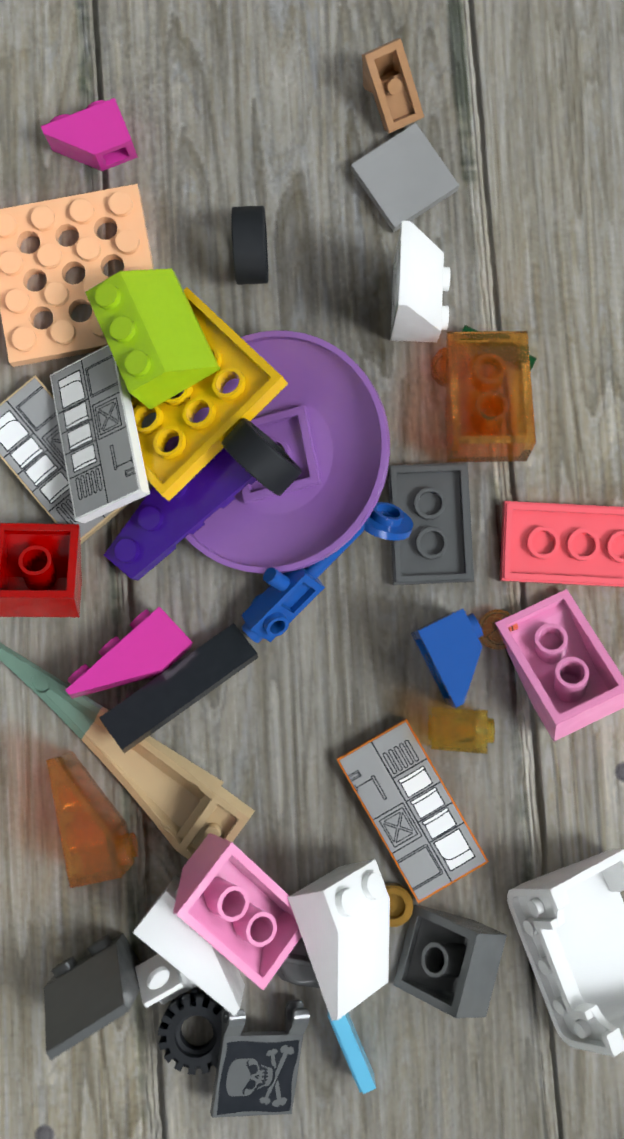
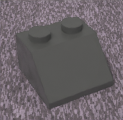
[393,905,507,1018]

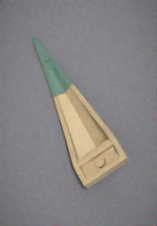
[0,643,255,860]

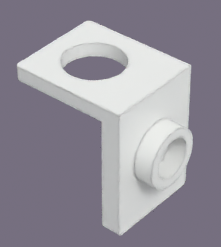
[135,954,197,1008]

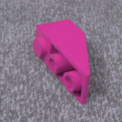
[65,607,193,699]

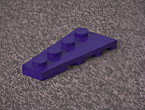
[104,448,257,580]

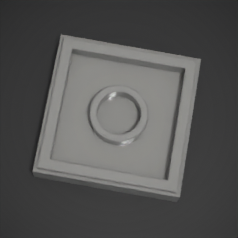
[351,123,459,232]

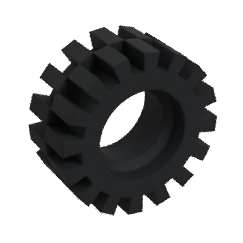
[158,988,222,1075]

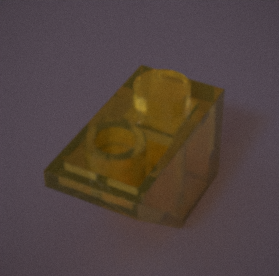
[427,706,495,753]

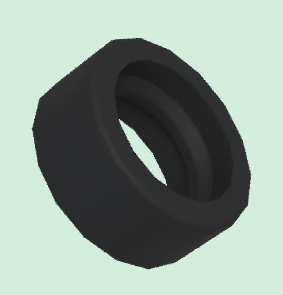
[231,206,268,285]
[222,418,302,496]

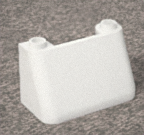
[507,849,624,1057]

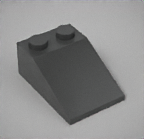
[44,933,141,1061]

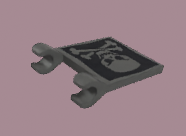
[210,1000,310,1118]

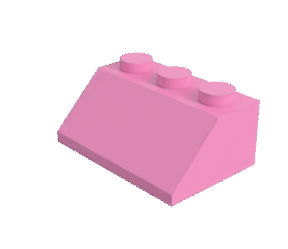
[173,833,302,990]

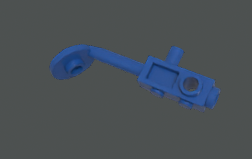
[241,502,413,643]

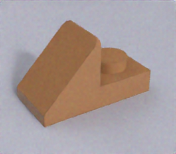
[362,38,424,133]

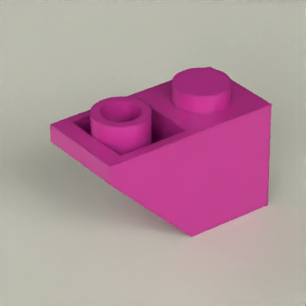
[41,98,138,171]

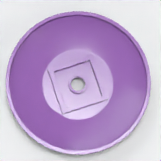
[164,330,390,574]

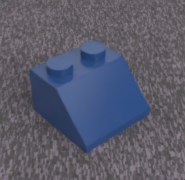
[411,608,484,708]

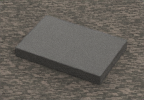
[388,462,474,585]

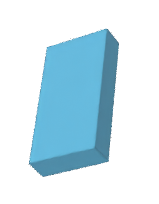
[328,1012,376,1094]

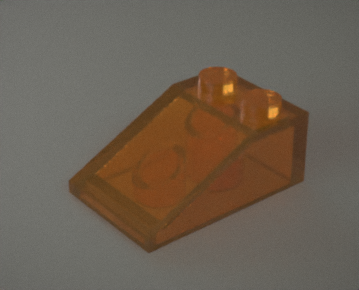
[445,331,536,462]
[46,751,138,888]

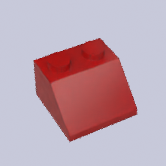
[0,523,82,618]

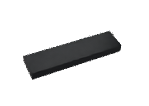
[99,623,258,753]

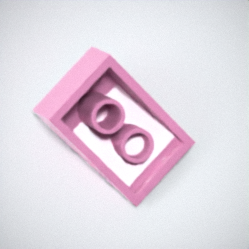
[495,589,624,741]

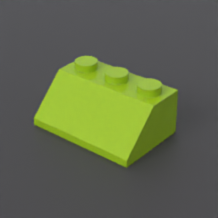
[85,268,220,410]

